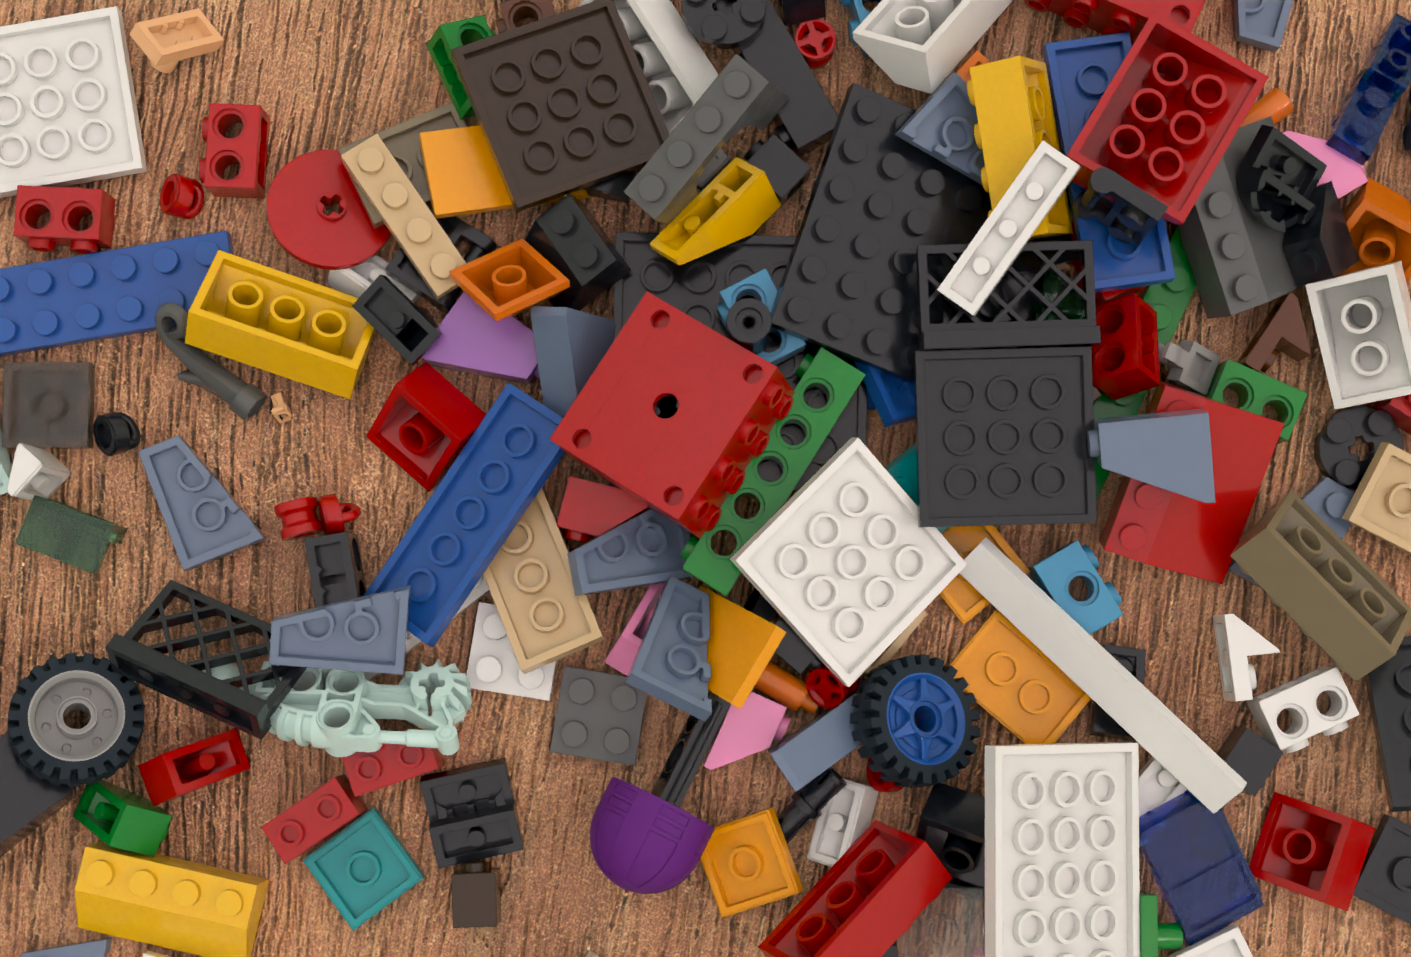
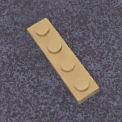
[341,134,466,300]

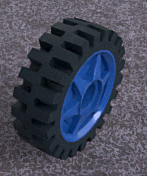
[850,654,980,788]

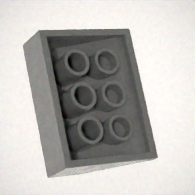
[1177,116,1306,319]

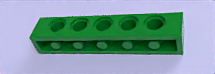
[679,347,866,597]

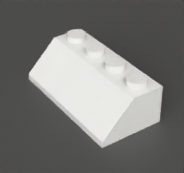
[578,0,718,135]
[852,0,1013,94]

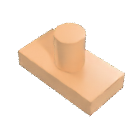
[129,8,224,73]

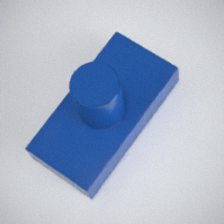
[854,361,915,428]

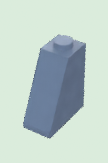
[531,306,616,417]
[1087,409,1216,503]
[768,693,863,792]

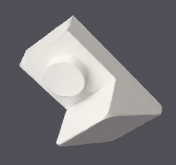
[1213,614,1280,702]

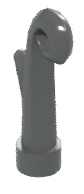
[155,302,267,422]

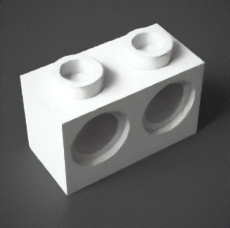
[1246,666,1360,754]

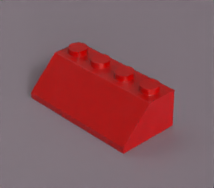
[758,820,952,957]

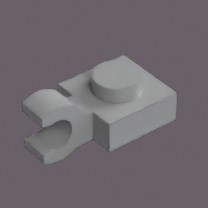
[1158,339,1221,396]

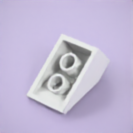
[1305,261,1411,410]

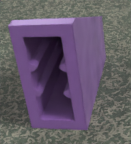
[421,291,540,385]

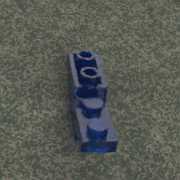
[1326,13,1411,166]

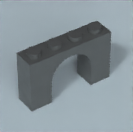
[623,54,790,224]

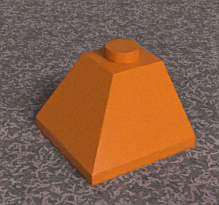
[1337,177,1411,283]
[449,238,570,321]

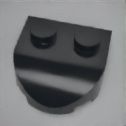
[1237,124,1327,232]

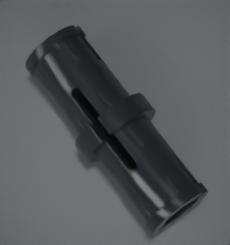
[777,767,847,844]

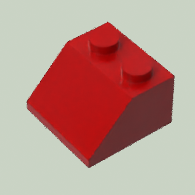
[366,362,486,492]
[1247,792,1375,911]

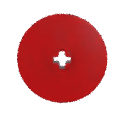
[267,150,391,270]

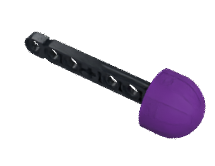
[590,587,776,894]

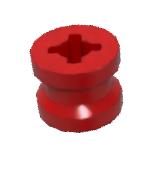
[794,18,836,69]
[274,497,324,541]
[806,663,860,709]

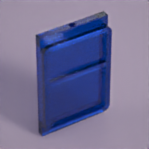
[1139,790,1264,946]

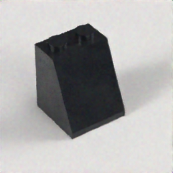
[0,731,73,858]

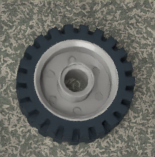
[8,653,144,787]

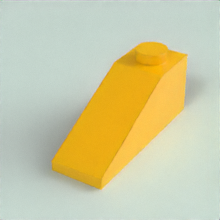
[649,157,781,266]

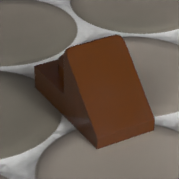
[1237,292,1311,373]

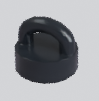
[93,412,141,456]

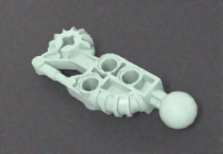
[202,659,472,758]

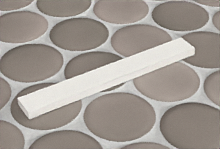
[959,537,1247,814]

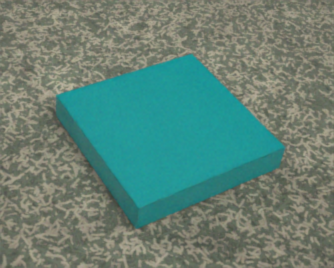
[303,807,426,931]

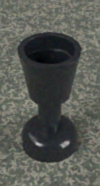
[726,298,772,355]

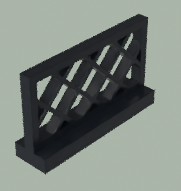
[916,240,1101,351]
[105,580,307,740]

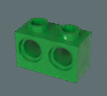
[426,15,495,120]
[1204,359,1308,445]

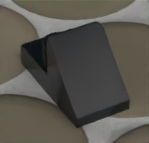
[352,274,443,365]

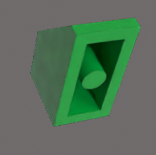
[73,779,172,857]

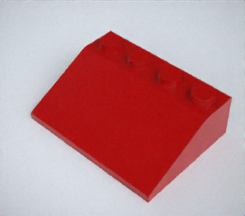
[1066,11,1269,225]
[1099,381,1284,584]

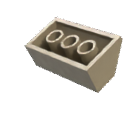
[1230,489,1411,682]

